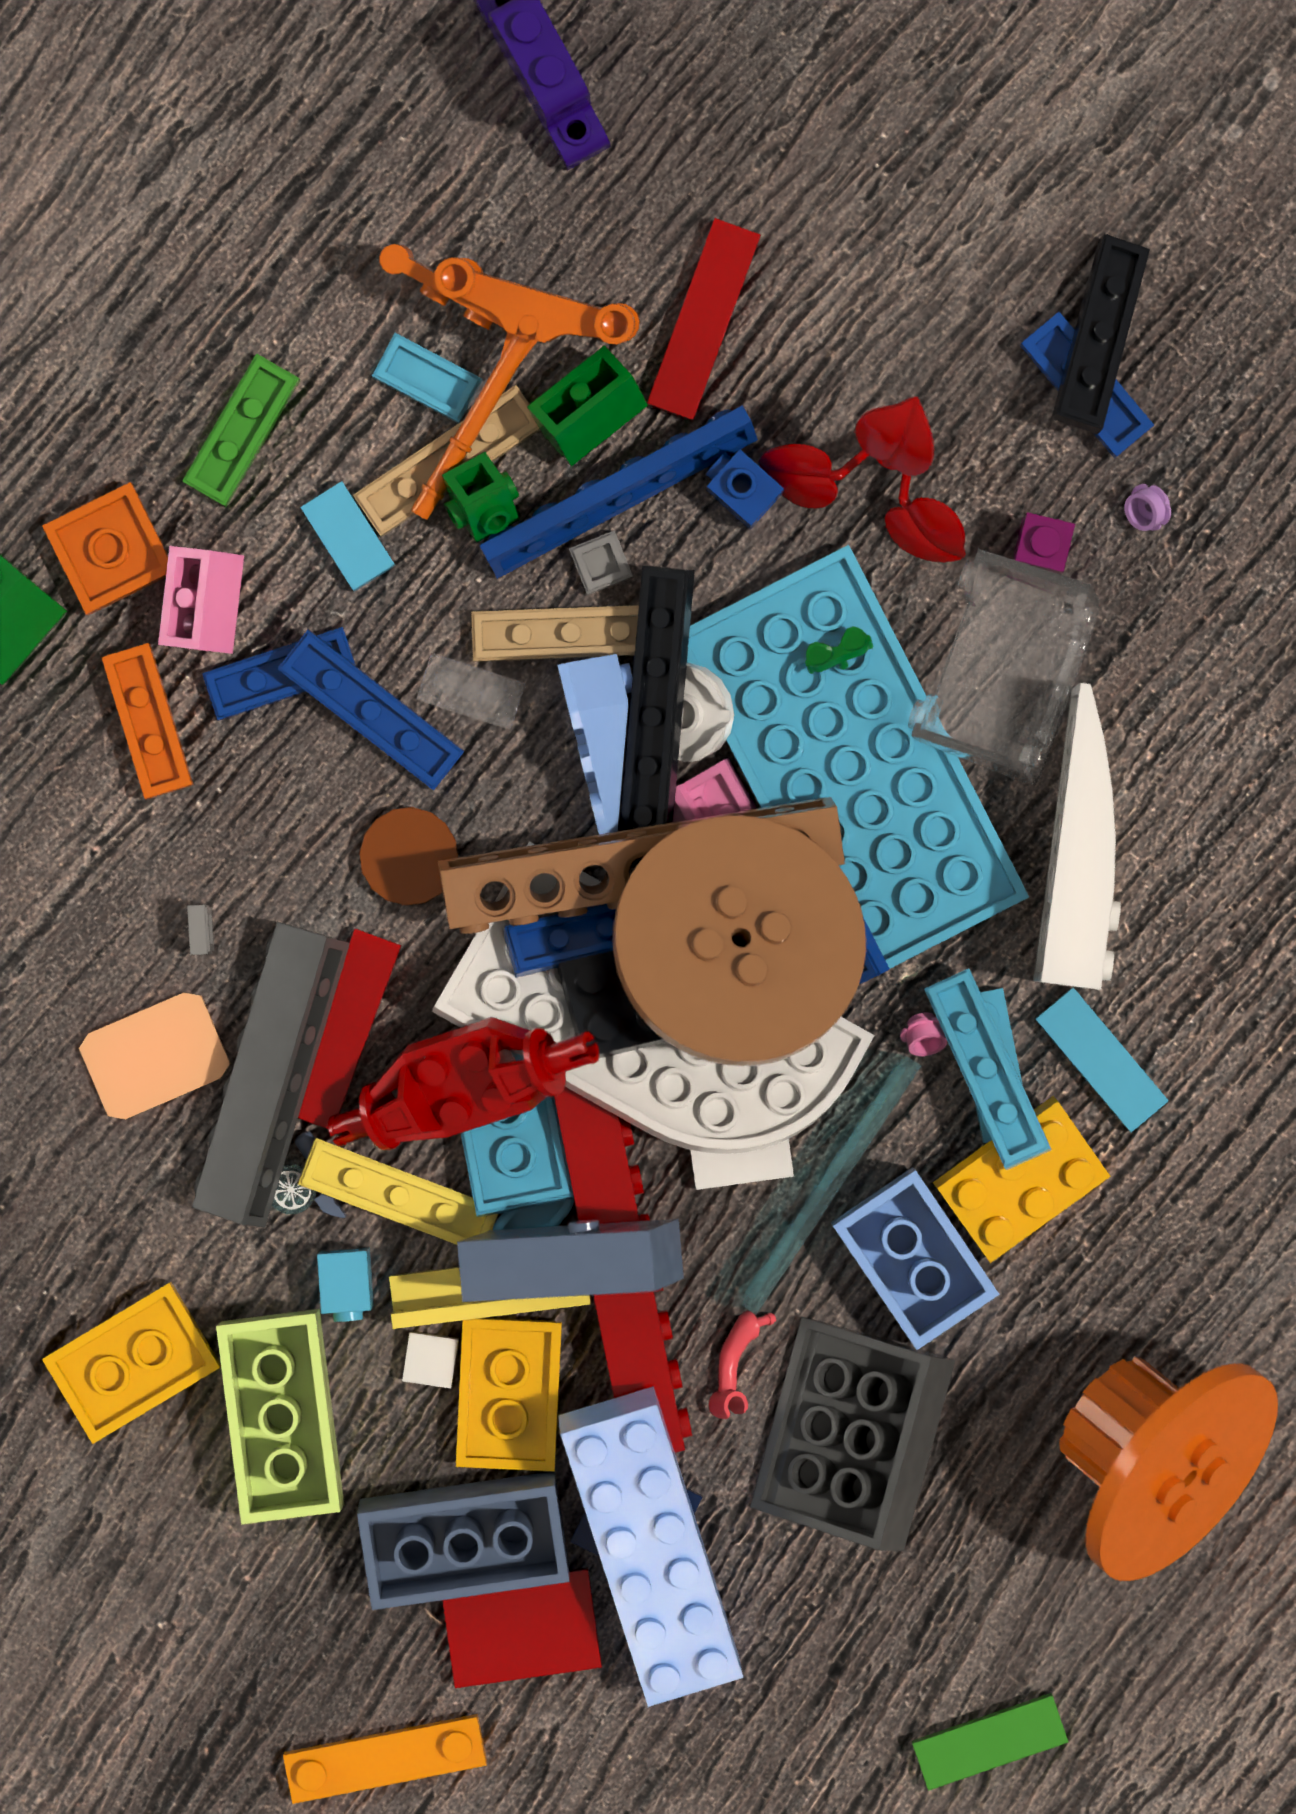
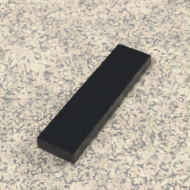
[1051,233,1150,434]

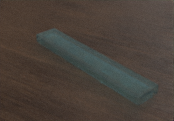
[740,1055,921,1315]

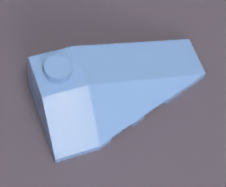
[558,654,633,834]

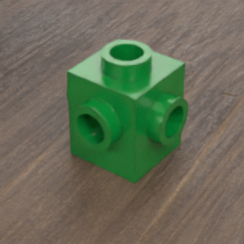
[442,452,519,543]

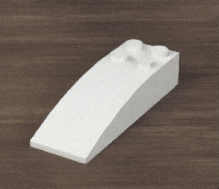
[1033,683,1121,990]

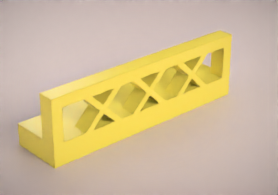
[389,1267,592,1329]

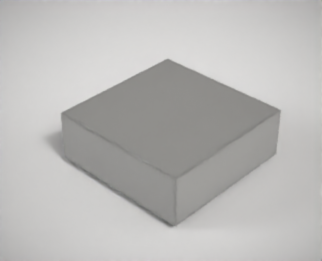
[569,530,633,596]
[187,904,214,955]

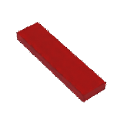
[647,218,761,422]
[298,928,402,1129]

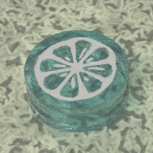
[272,1164,317,1214]

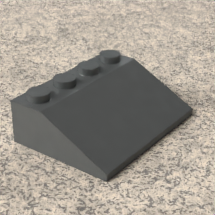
[750,1317,955,1551]

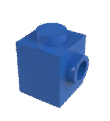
[706,449,784,530]

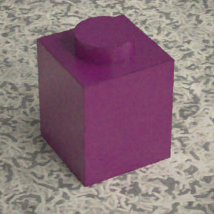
[1011,512,1075,577]

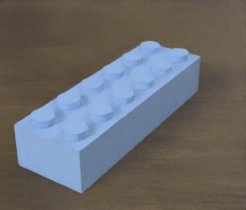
[558,1386,743,1707]

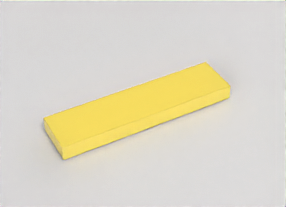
[297,1138,498,1245]

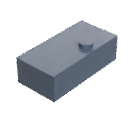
[457,1219,684,1302]
[357,1472,569,1610]

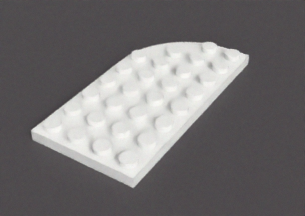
[432,841,875,1154]

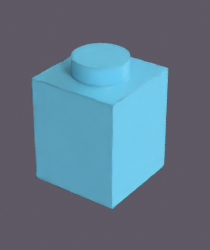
[317,1248,374,1322]

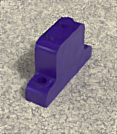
[474,0,611,171]

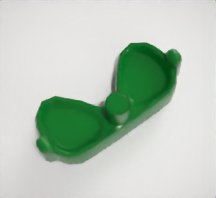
[805,626,873,674]

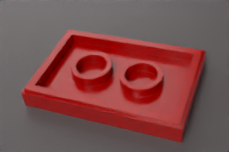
[442,1567,602,1688]

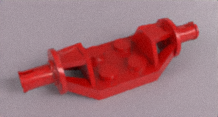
[328,1017,599,1151]

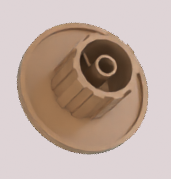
[613,816,866,1066]

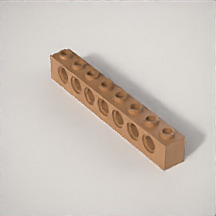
[438,797,845,934]

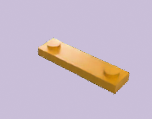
[283,1714,487,1804]

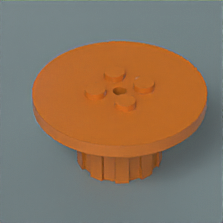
[1059,1357,1278,1581]

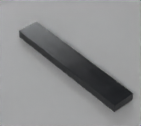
[620,565,695,864]

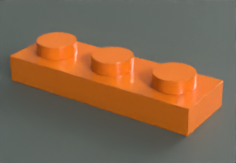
[101,643,194,800]

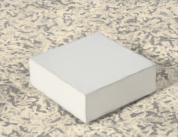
[402,1331,459,1389]

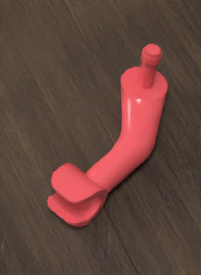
[709,1310,776,1419]

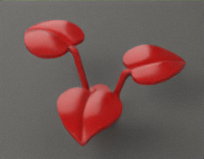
[758,396,966,562]

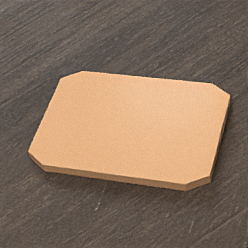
[79,992,231,1119]

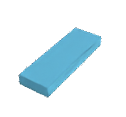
[1035,987,1169,1133]

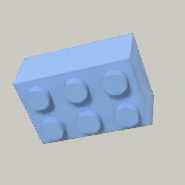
[831,1167,1000,1350]

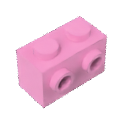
[158,546,244,654]

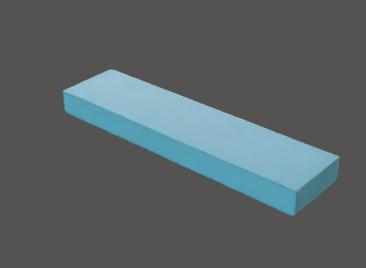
[924,968,1052,1171]

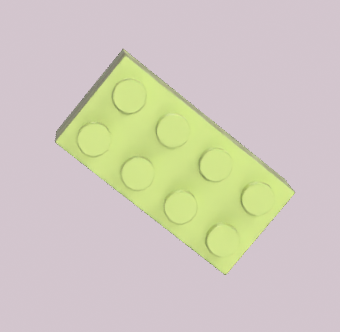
[216,1309,344,1525]

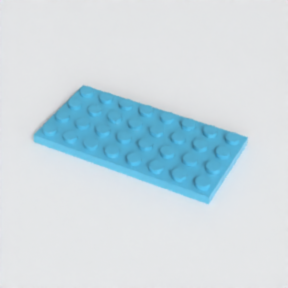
[687,545,1029,968]

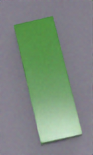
[182,353,300,507]
[912,1693,1069,1791]

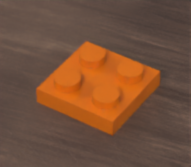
[42,482,168,616]

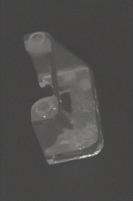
[908,549,1100,786]

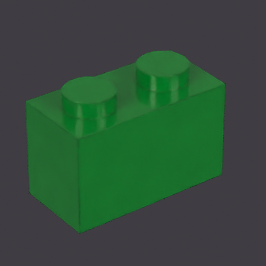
[527,345,648,467]

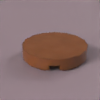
[360,807,458,906]

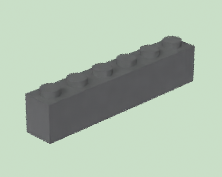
[192,922,350,1228]

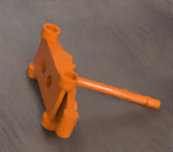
[379,244,640,520]

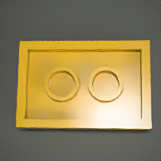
[932,1096,1111,1263]
[42,1282,221,1444]
[456,1318,562,1472]

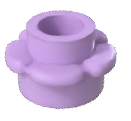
[1124,484,1171,531]

